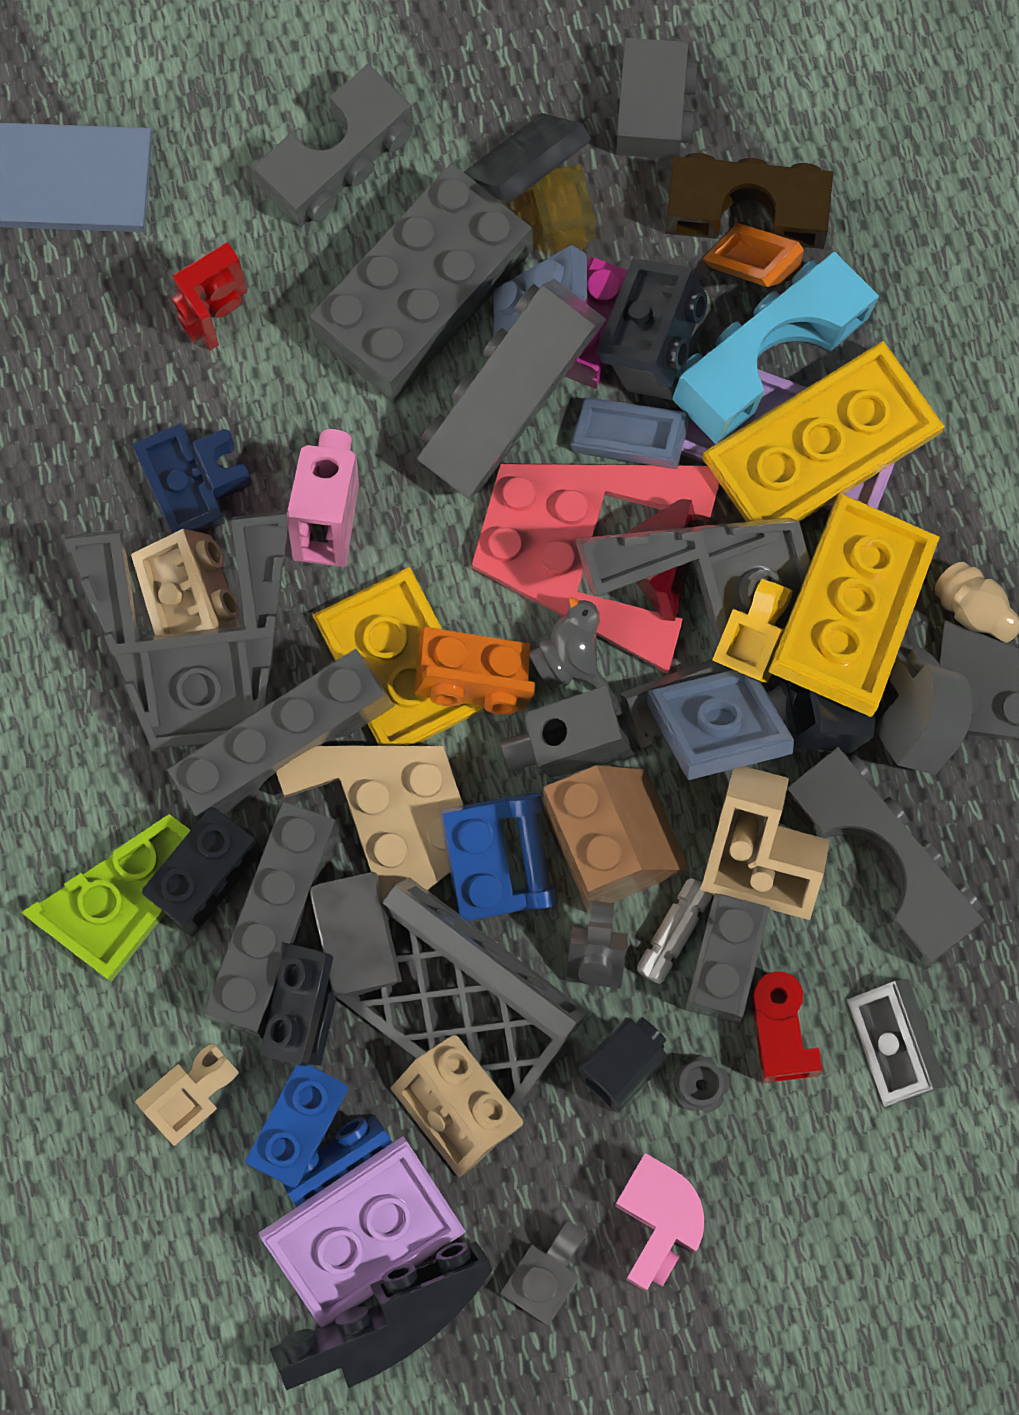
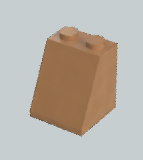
[543,765,690,913]

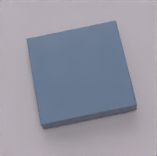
[647,670,794,780]

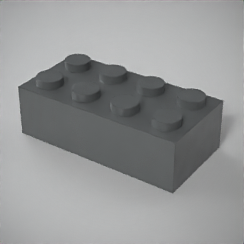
[309,163,533,402]

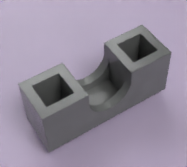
[252,63,414,228]

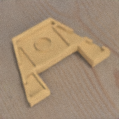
[276,746,463,901]

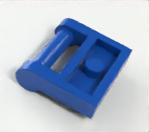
[440,793,558,921]

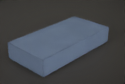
[570,397,690,469]

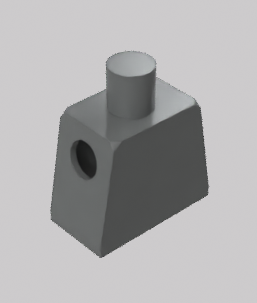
[501,685,636,778]

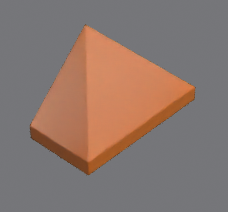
[702,223,804,287]

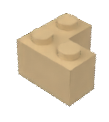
[700,766,830,920]

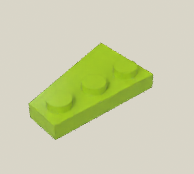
[21,814,190,982]

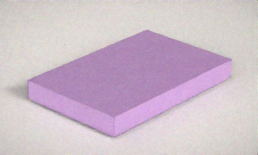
[259,1136,466,1328]

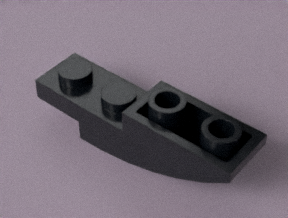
[270,1241,492,1390]

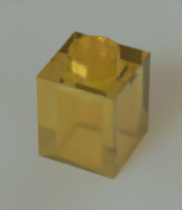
[530,164,596,252]

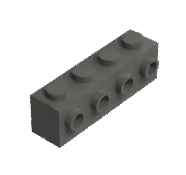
[417,279,607,499]

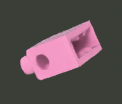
[288,429,359,567]

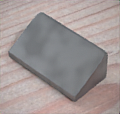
[310,872,402,997]
[847,980,947,1107]

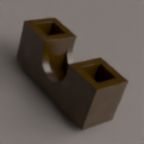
[666,153,833,249]

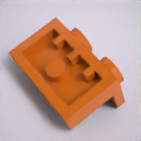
[414,626,535,715]

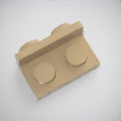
[131,529,239,636]
[390,1035,523,1178]

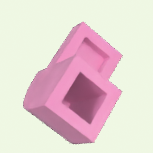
[615,1153,704,1291]

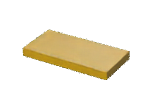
[702,340,945,522]
[768,493,940,717]

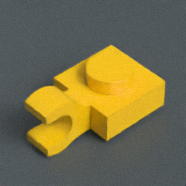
[712,579,793,683]

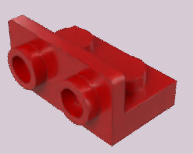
[171,242,247,350]

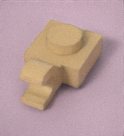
[135,1043,239,1146]

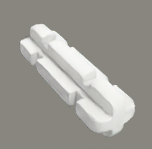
[637,878,713,984]

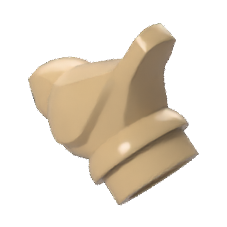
[935,562,1019,643]

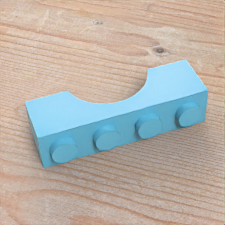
[672,251,879,444]

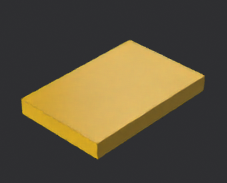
[312,567,484,746]

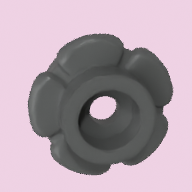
[673,1056,729,1113]

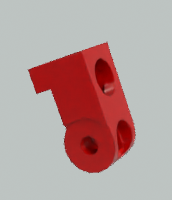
[752,971,822,1083]

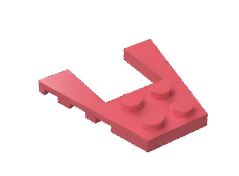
[472,464,720,674]

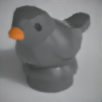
[529,597,612,690]

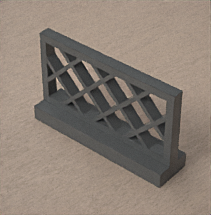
[337,878,589,1111]

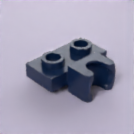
[132,423,252,534]

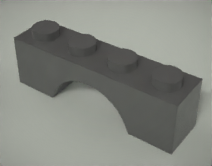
[167,649,395,819]
[785,747,984,969]
[204,801,340,1039]

